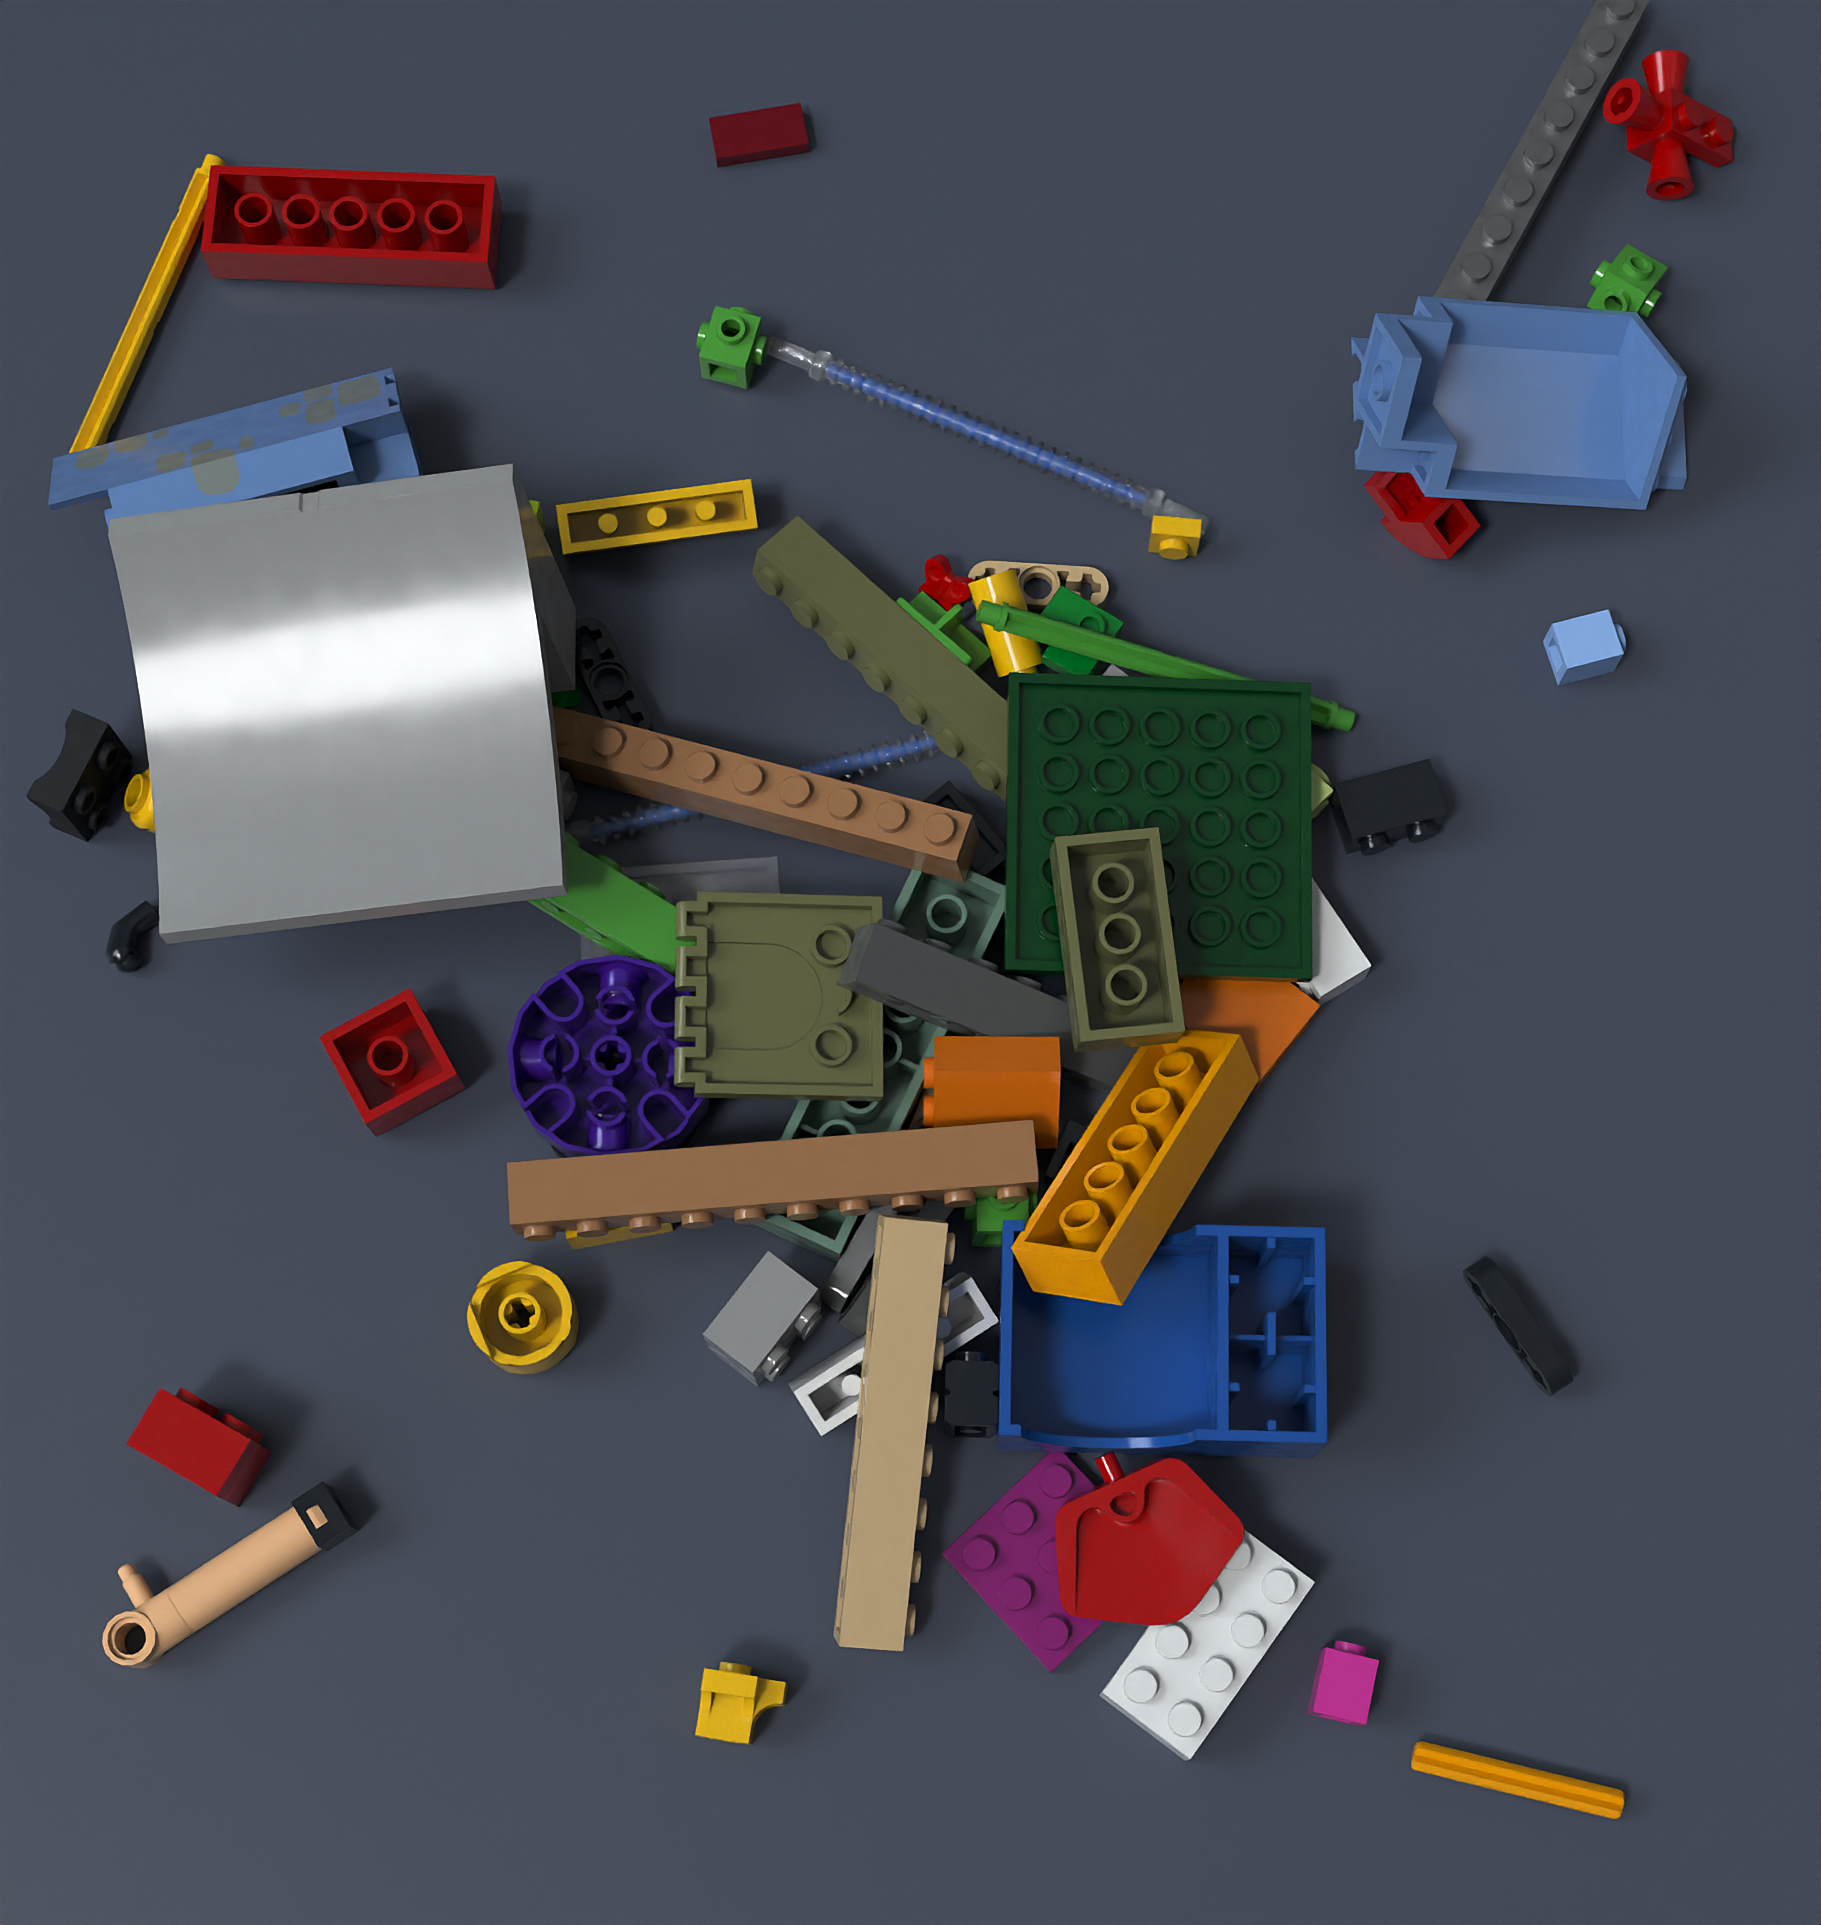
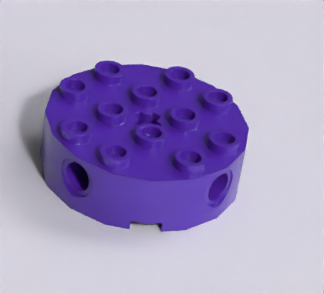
[507,955,711,1158]

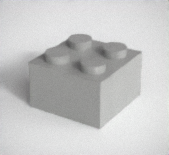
[703,1251,823,1388]

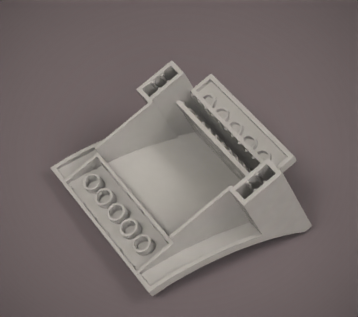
[108,463,576,944]

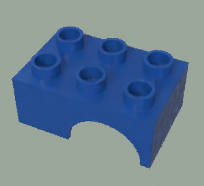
[997,1220,1327,1458]

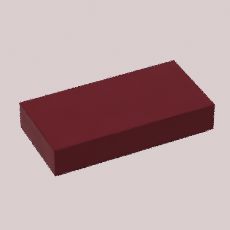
[709,103,809,167]

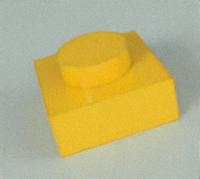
[1148,515,1202,560]

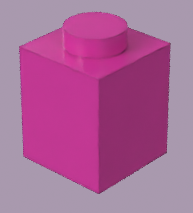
[1307,1641,1379,1727]

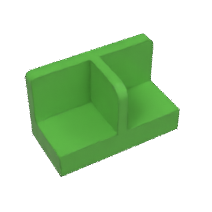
[896,591,992,675]

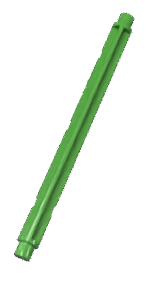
[976,600,1355,732]

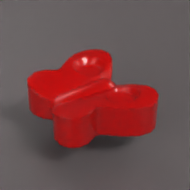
[919,554,974,612]

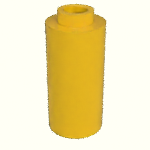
[968,568,1043,678]

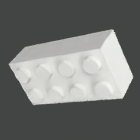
[1099,1531,1315,1761]

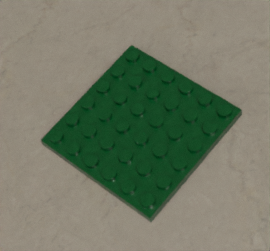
[1004,672,1313,983]

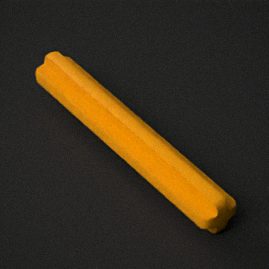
[1411,1741,1625,1819]

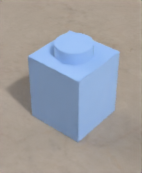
[1543,609,1626,686]

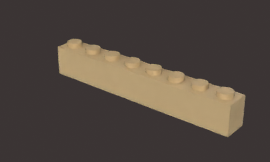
[833,1213,955,1652]

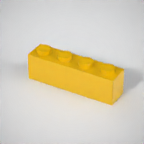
[556,479,758,556]

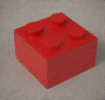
[319,988,466,1137]
[126,1387,272,1507]

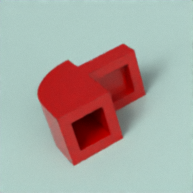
[1363,471,1481,559]

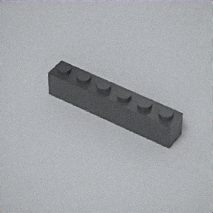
[838,919,1139,1096]

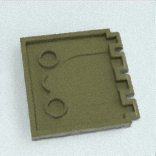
[674,891,883,1101]

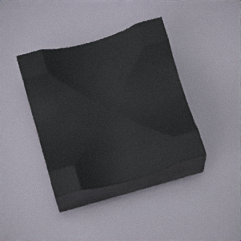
[26,709,133,842]

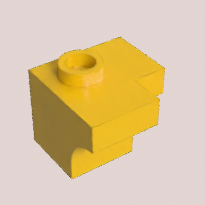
[695,1662,788,1745]

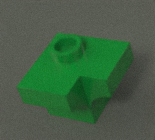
[1041,585,1124,675]

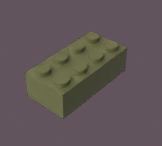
[1049,827,1185,1053]

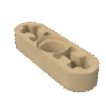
[968,561,1109,614]

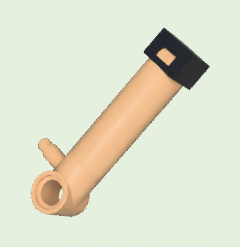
[102,1482,359,1668]

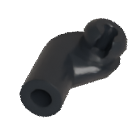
[105,900,159,973]

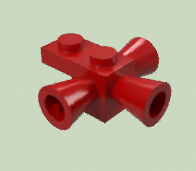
[1603,50,1733,201]

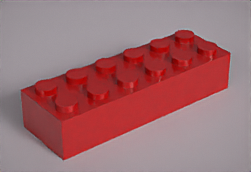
[201,165,502,289]

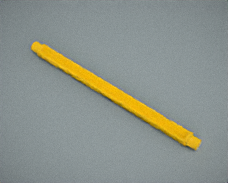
[69,154,226,453]

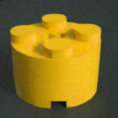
[467,1261,579,1374]

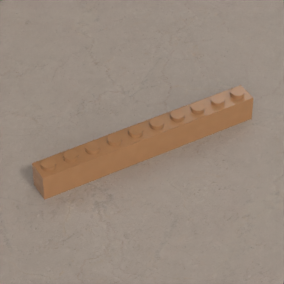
[552,705,980,883]
[507,1120,1039,1242]

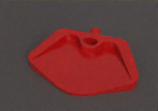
[1054,1451,1245,1626]

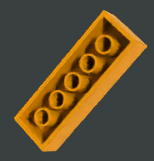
[1011,1029,1259,1306]

